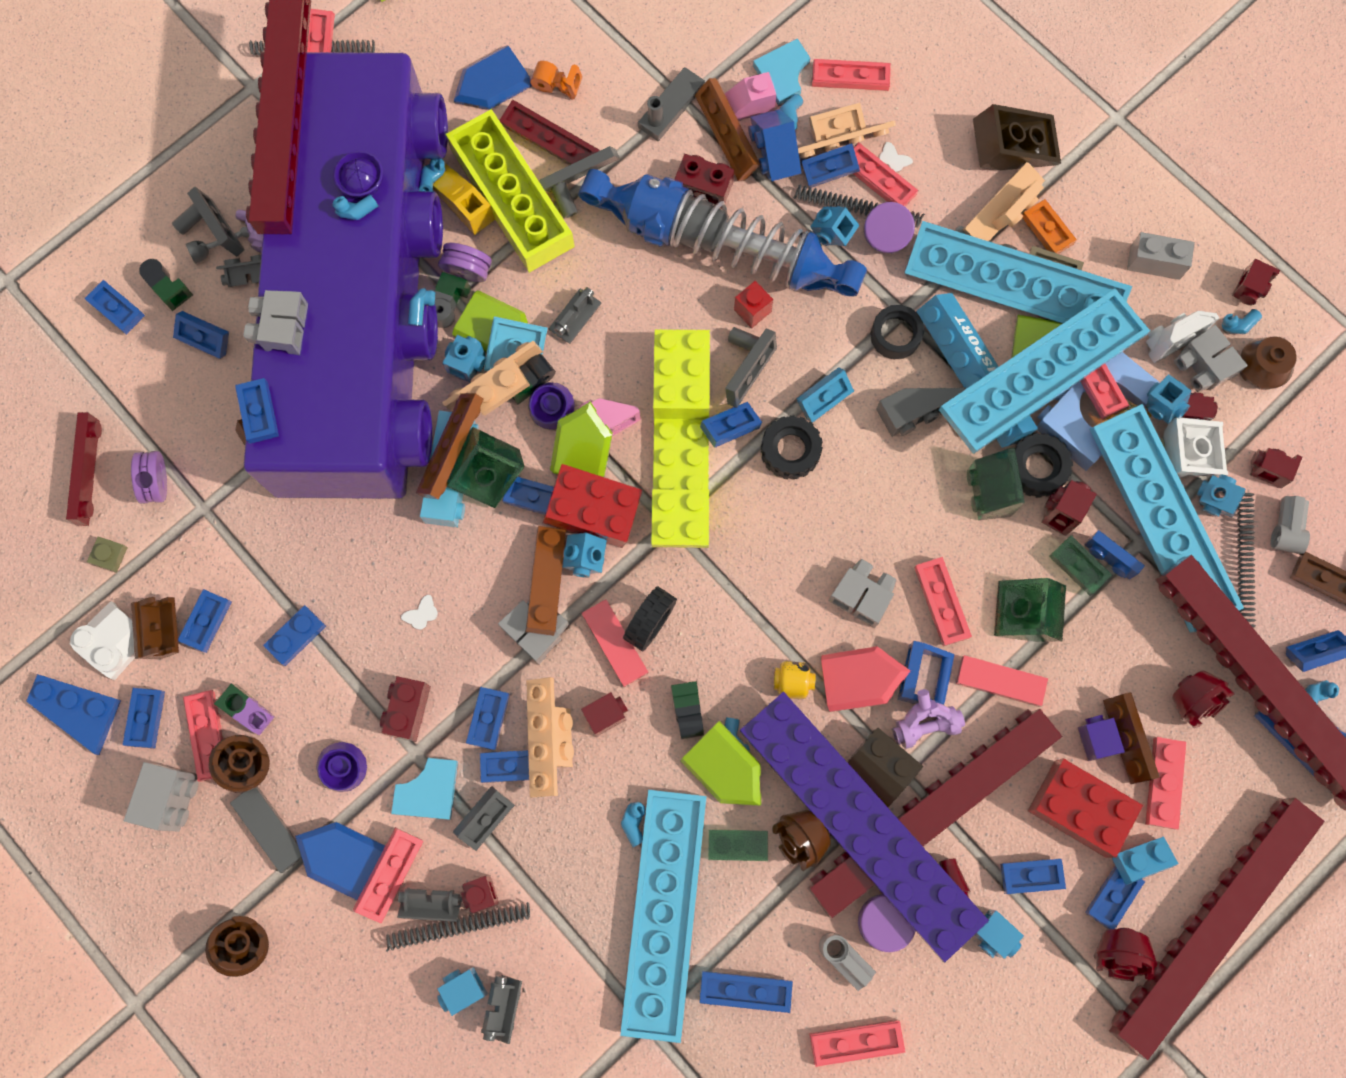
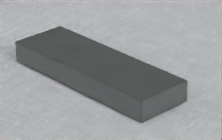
[230,786,302,873]

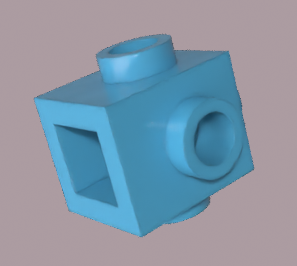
[810,206,859,246]
[443,335,486,383]
[1146,374,1192,424]
[1197,474,1246,518]
[562,533,607,578]

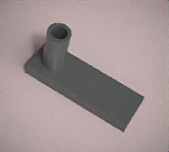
[638,67,705,142]
[539,146,620,219]
[172,187,245,257]
[725,327,777,408]

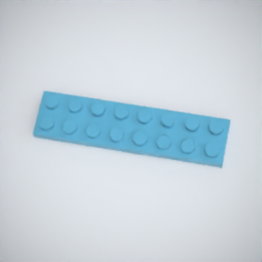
[905,221,1133,323]
[939,289,1150,454]
[1089,404,1244,633]
[620,790,707,1043]

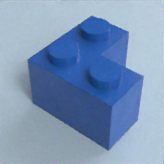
[748,109,802,181]

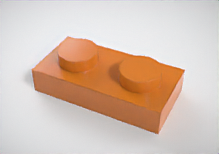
[1022,199,1077,254]

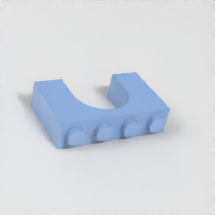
[1037,352,1160,471]

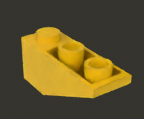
[433,163,495,236]

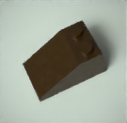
[973,104,1061,171]
[847,728,924,807]

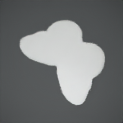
[879,142,913,172]
[401,595,438,630]

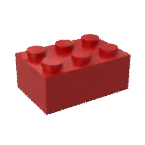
[542,464,642,548]
[1028,758,1143,858]

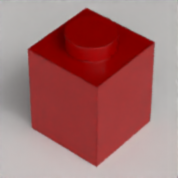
[734,281,774,328]

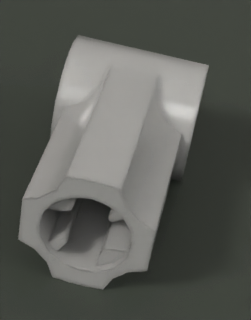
[1270,496,1310,555]
[819,932,876,991]

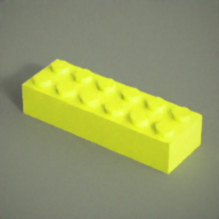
[446,109,575,273]

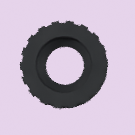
[761,415,823,480]
[1007,433,1073,498]
[623,586,677,652]

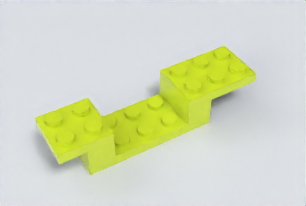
[651,329,710,548]

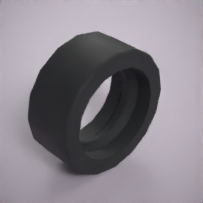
[870,305,924,360]

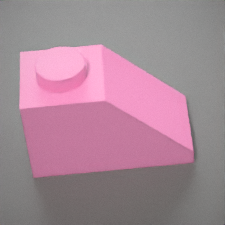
[725,72,776,121]
[578,398,641,436]

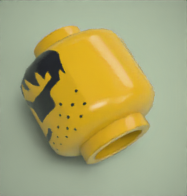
[774,661,816,699]

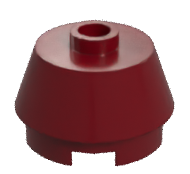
[1172,670,1235,728]
[1094,928,1158,982]

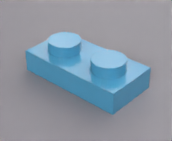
[796,367,854,423]
[1112,836,1179,885]

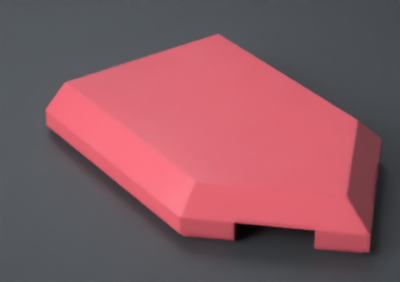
[821,646,910,712]

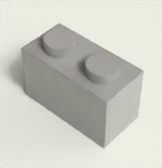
[1127,232,1195,280]

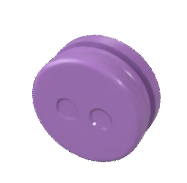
[864,202,915,253]
[438,242,492,282]
[131,451,167,504]
[858,894,915,952]

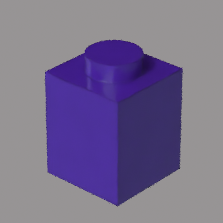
[1078,715,1125,761]

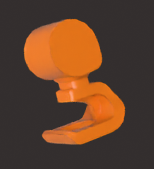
[530,61,583,100]

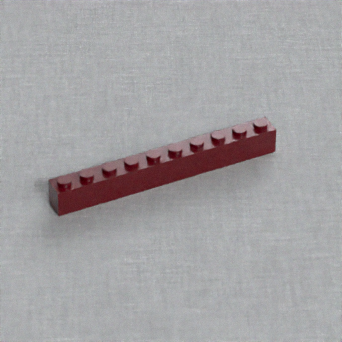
[246,0,311,234]
[1155,554,1346,811]
[808,709,1063,918]
[1109,798,1325,1060]

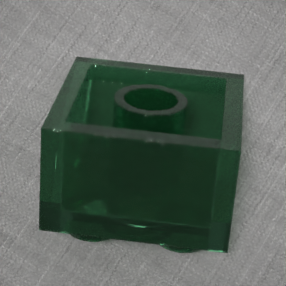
[447,427,525,508]
[967,448,1025,521]
[994,578,1066,642]

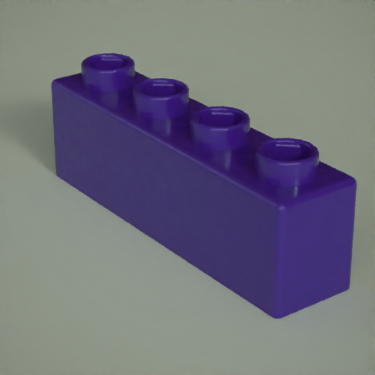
[244,52,448,499]

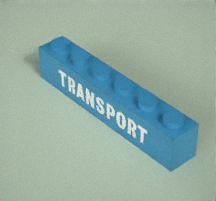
[916,293,1038,448]

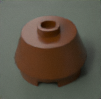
[1240,336,1297,390]
[209,735,270,792]
[772,810,831,871]
[205,916,269,977]

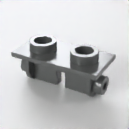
[216,255,261,288]
[548,287,602,344]
[397,887,462,922]
[481,975,522,1044]

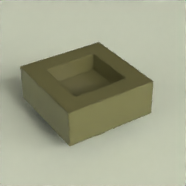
[87,536,128,573]

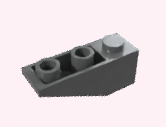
[876,388,966,437]

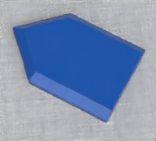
[454,45,532,110]
[295,822,385,900]

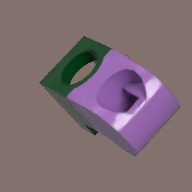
[214,683,275,736]

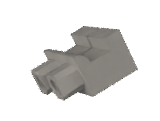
[243,290,308,355]
[1174,325,1248,392]
[829,559,896,628]
[498,600,569,665]

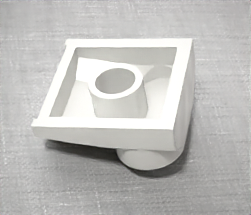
[1146,311,1219,363]
[1163,417,1228,478]
[69,601,135,680]

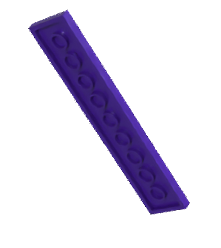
[740,691,989,963]

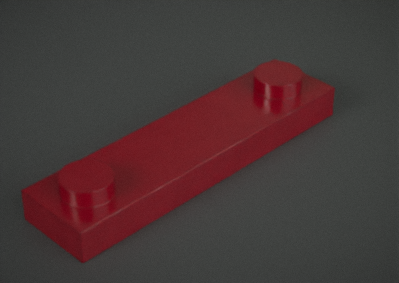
[499,99,600,165]
[66,412,102,526]

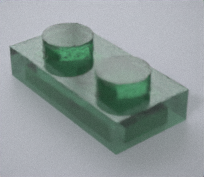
[1049,535,1112,596]
[708,830,768,861]

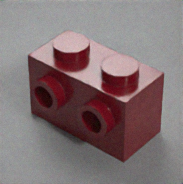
[675,153,734,209]
[1041,480,1097,536]
[380,676,431,742]

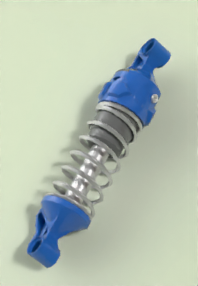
[578,169,867,297]

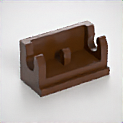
[131,597,179,660]

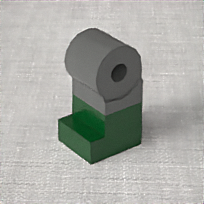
[434,272,471,328]

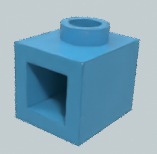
[975,909,1024,959]
[437,967,488,1016]

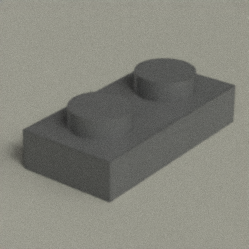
[453,786,515,851]

